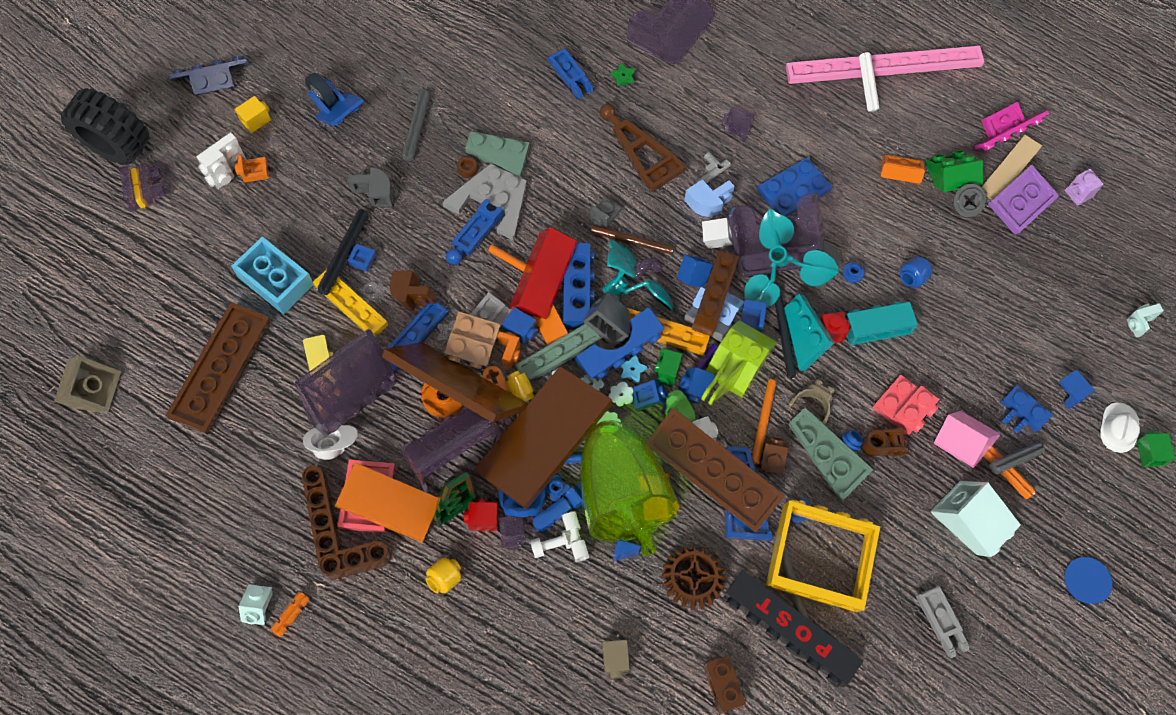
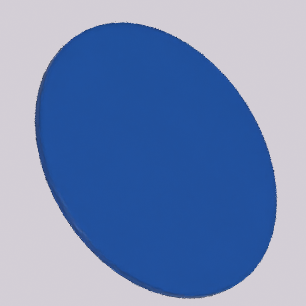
[1064,557,1113,604]

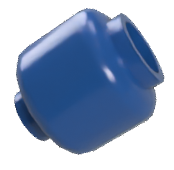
[900,256,933,288]

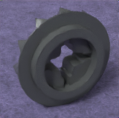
[952,184,986,217]

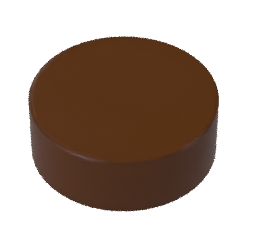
[457,157,478,178]

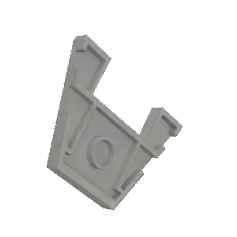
[443,164,527,241]

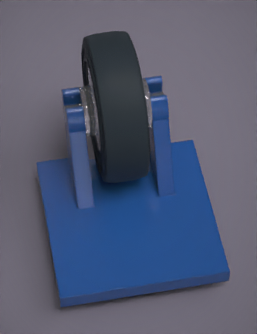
[305,73,364,126]

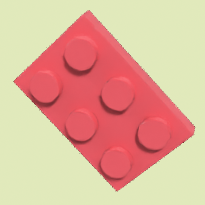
[337,460,396,533]

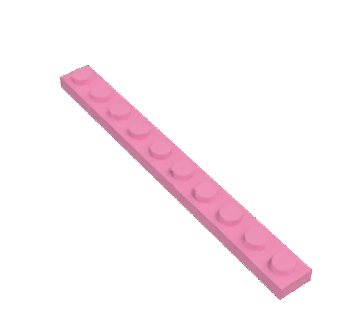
[786,46,984,84]

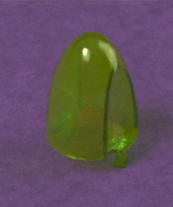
[580,420,679,556]

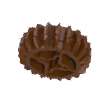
[661,545,726,610]

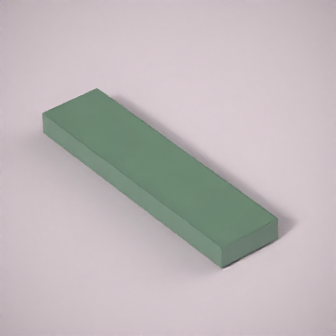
[515,324,603,383]

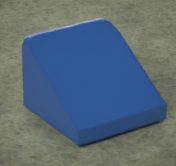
[613,539,641,561]

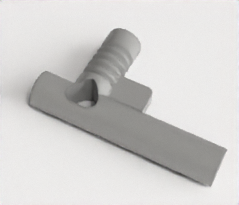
[695,152,731,184]

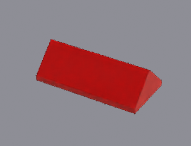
[509,227,578,319]

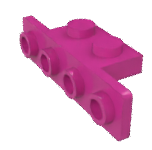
[973,102,1050,151]

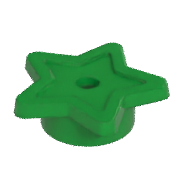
[610,64,635,86]

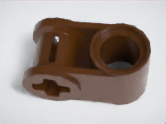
[862,428,909,456]

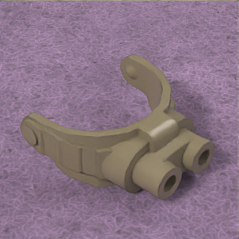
[788,379,835,425]

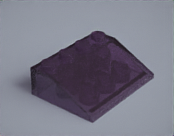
[295,329,396,437]

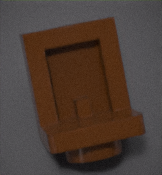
[760,437,788,474]

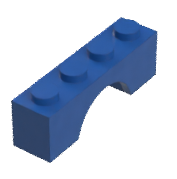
[575,307,664,382]

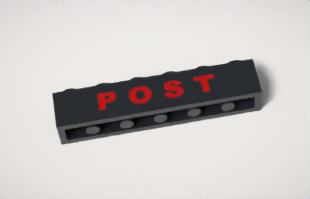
[723,570,864,688]

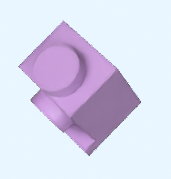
[1064,169,1103,206]

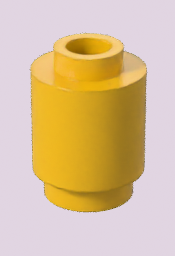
[505,370,535,402]

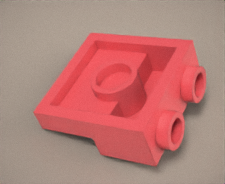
[873,375,939,436]

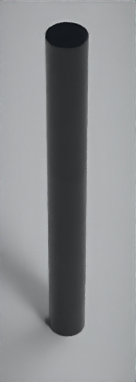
[775,296,796,379]

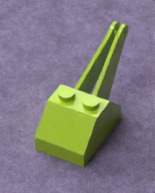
[701,320,777,405]

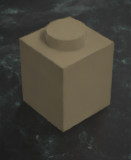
[602,640,630,679]

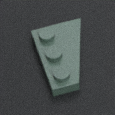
[465,131,530,178]

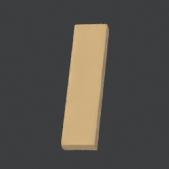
[981,135,1042,200]

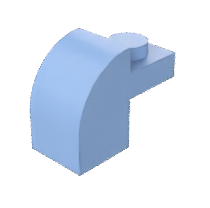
[684,179,734,217]

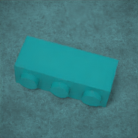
[845,301,918,346]

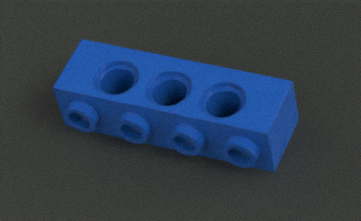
[563,243,594,330]

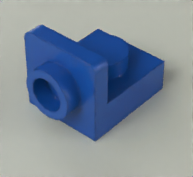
[632,380,668,411]

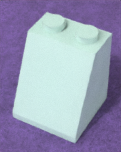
[930,481,1020,557]

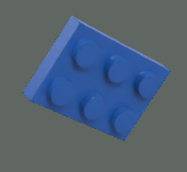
[757,157,832,217]

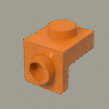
[235,154,269,183]
[497,332,521,369]

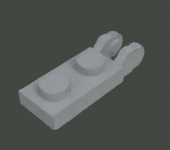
[916,586,970,658]

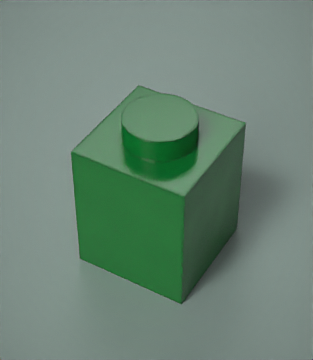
[1136,431,1175,467]

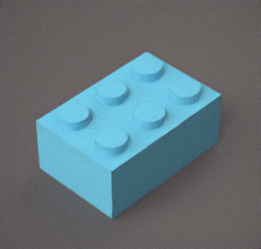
[231,237,313,315]

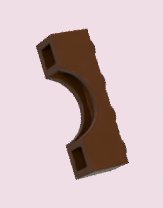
[692,250,739,336]

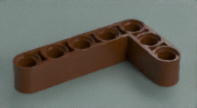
[302,465,391,580]

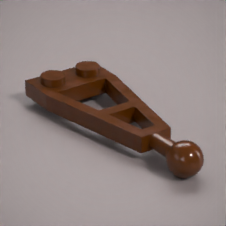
[600,104,686,192]

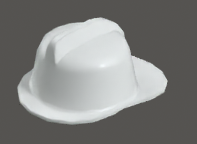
[1100,402,1140,453]
[303,425,358,460]

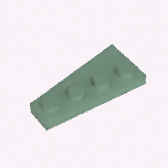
[789,408,873,503]

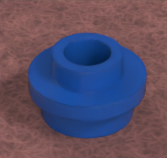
[842,262,864,283]
[842,430,864,451]

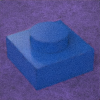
[347,244,377,272]

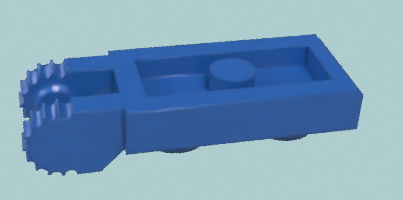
[548,48,593,99]

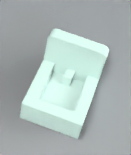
[1127,303,1163,337]
[239,584,273,625]

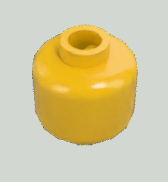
[425,558,461,593]

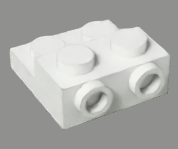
[196,132,247,189]

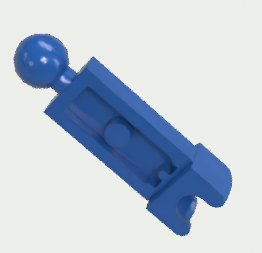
[446,199,504,265]

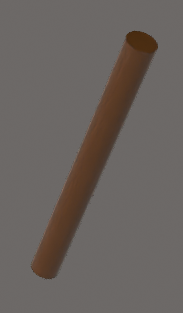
[591,225,674,255]

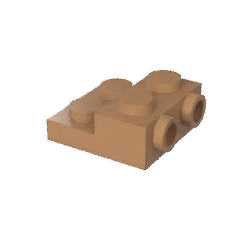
[444,311,501,369]

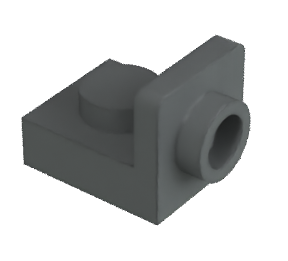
[590,197,621,228]

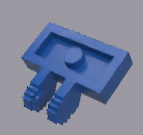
[1001,385,1053,434]

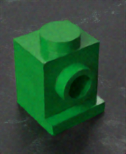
[654,348,682,385]

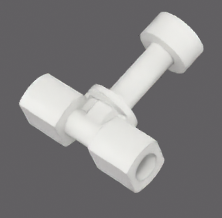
[530,511,589,562]

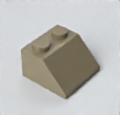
[54,355,121,413]

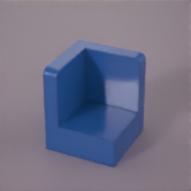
[677,254,713,287]
[741,300,767,332]
[1059,370,1095,409]

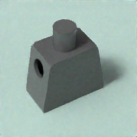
[583,293,630,347]

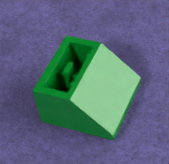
[925,150,983,192]

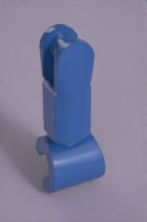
[533,482,593,532]

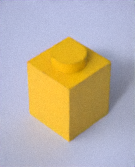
[235,96,271,133]

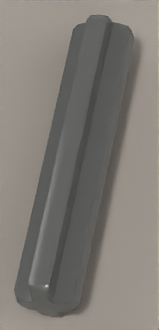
[989,442,1045,474]

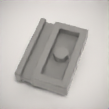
[470,292,512,328]

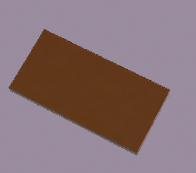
[382,342,528,423]
[473,366,613,510]

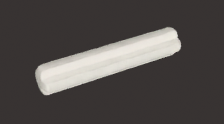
[859,52,879,112]

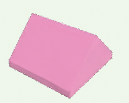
[934,411,1000,468]

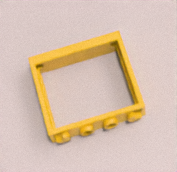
[766,499,880,612]

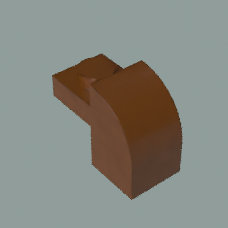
[390,271,437,312]

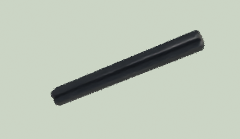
[318,209,368,295]

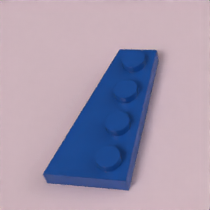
[725,446,773,541]

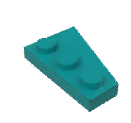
[784,293,834,371]

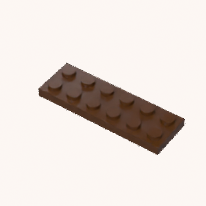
[165,302,271,435]
[645,408,785,533]

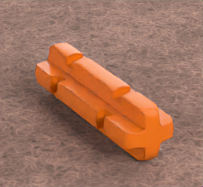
[271,592,309,637]

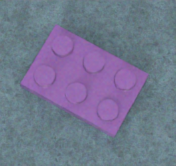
[988,165,1059,235]

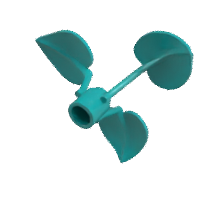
[744,209,839,308]
[603,239,674,312]

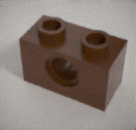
[703,655,746,715]

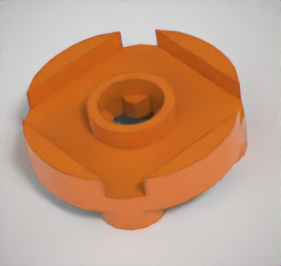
[421,383,464,419]

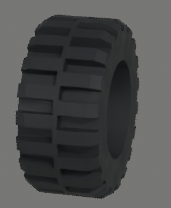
[61,88,149,165]

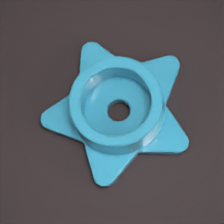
[621,356,647,382]

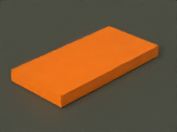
[335,463,438,543]

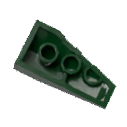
[433,472,477,528]

